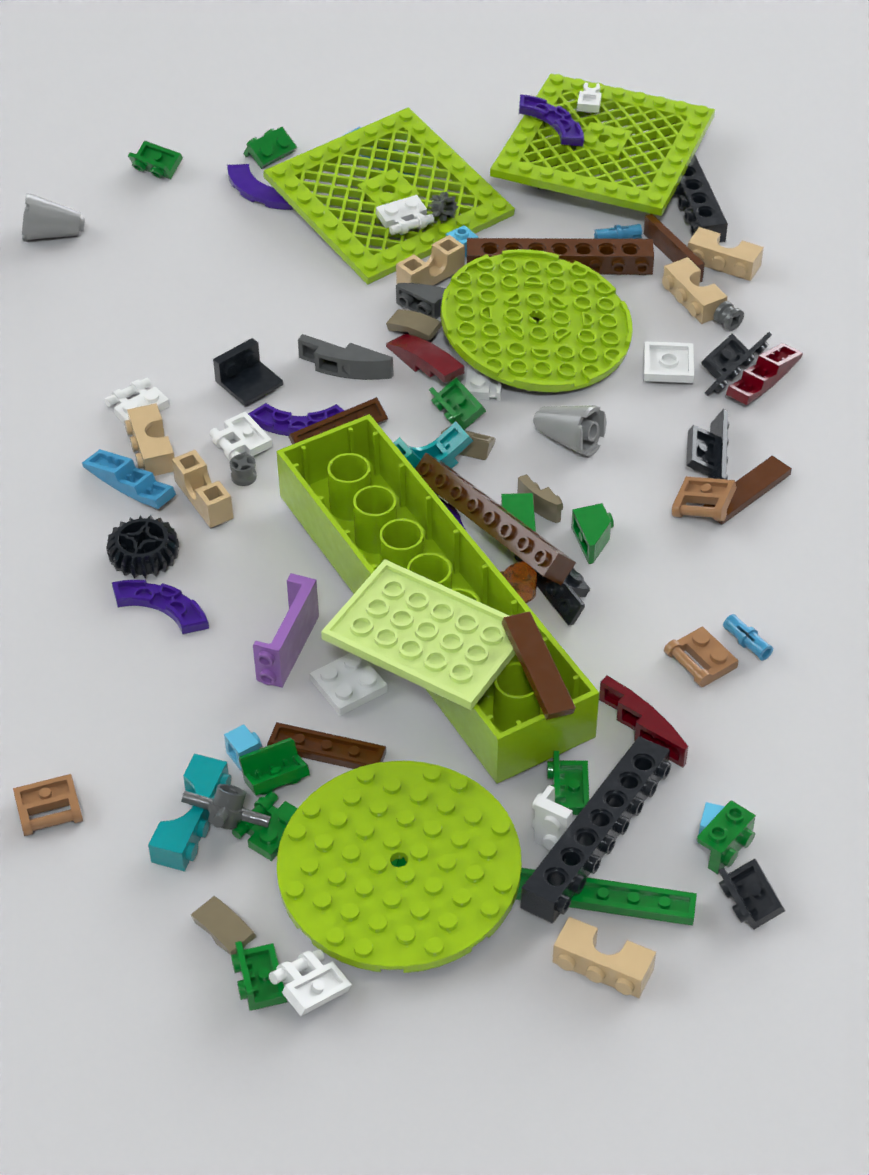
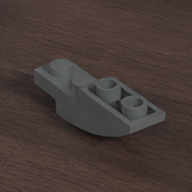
[396,283,446,319]
[298,334,394,380]

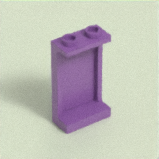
[253,573,319,688]

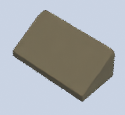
[441,427,496,460]

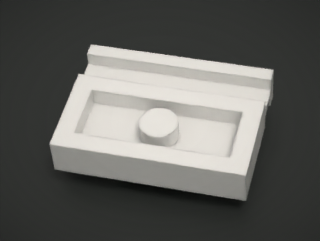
[465,364,502,401]

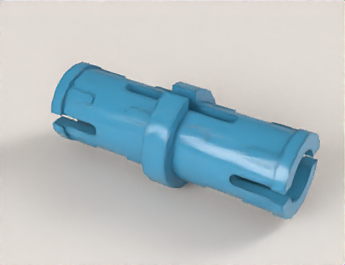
[594,224,642,239]
[723,614,773,661]

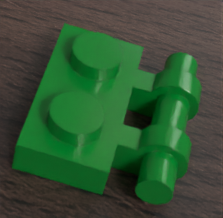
[232,791,298,861]

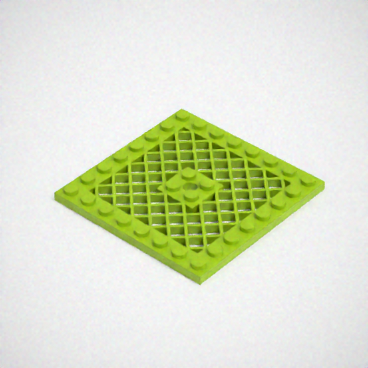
[490,74,715,216]
[263,107,515,285]

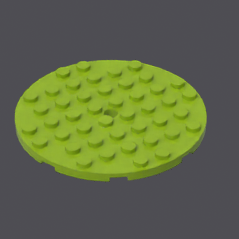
[440,249,633,393]
[277,761,522,973]

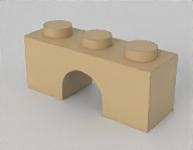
[688,227,764,281]
[396,235,465,285]
[662,257,727,324]
[124,403,174,476]
[172,450,233,528]
[552,917,656,998]

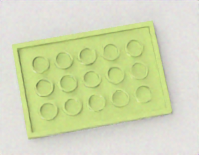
[321,559,516,710]

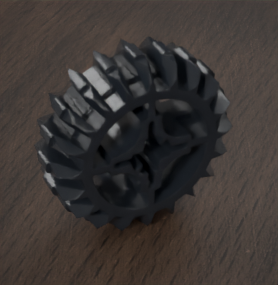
[106,515,179,579]

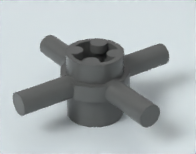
[181,784,271,829]

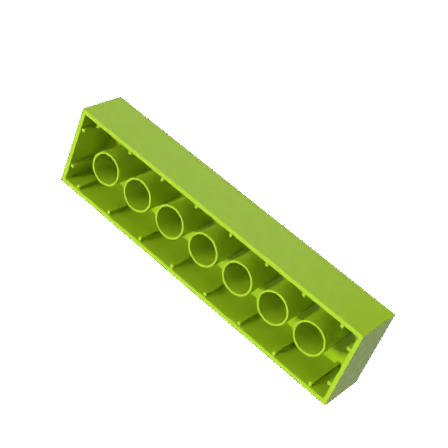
[276,414,600,784]

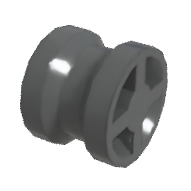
[713,301,744,331]
[230,454,257,486]

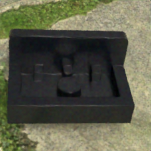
[718,858,785,930]

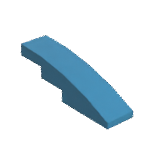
[82,449,176,509]

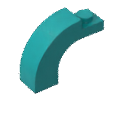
[393,421,473,468]

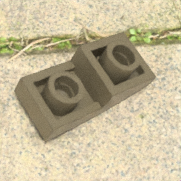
[386,309,442,341]
[517,474,563,523]
[191,896,256,955]

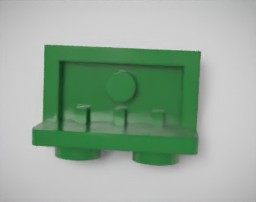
[243,126,297,169]
[128,140,183,180]
[429,378,486,430]
[239,738,310,795]
[547,751,590,815]
[697,801,756,874]
[231,941,287,1011]

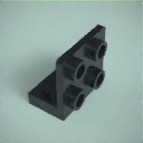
[213,338,283,406]

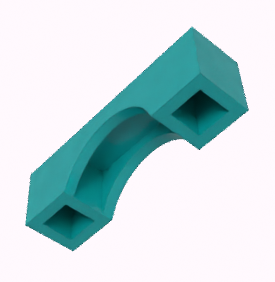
[148,753,232,872]

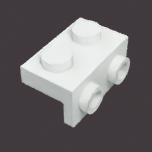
[532,785,573,851]

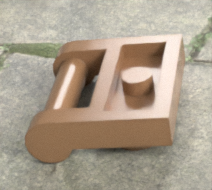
[672,476,737,521]
[664,626,739,687]
[13,774,83,836]

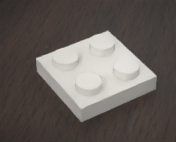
[644,341,694,383]
[310,653,388,716]

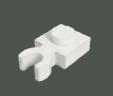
[577,83,602,113]

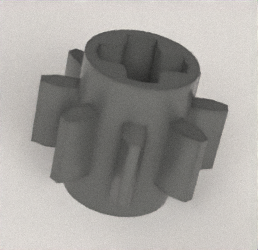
[428,192,459,221]

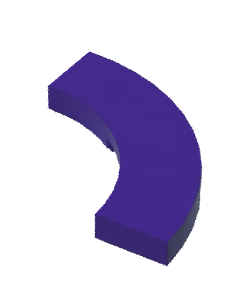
[519,94,584,146]
[227,164,293,210]
[248,403,345,436]
[112,580,209,635]

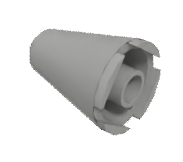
[22,193,85,240]
[533,405,607,456]

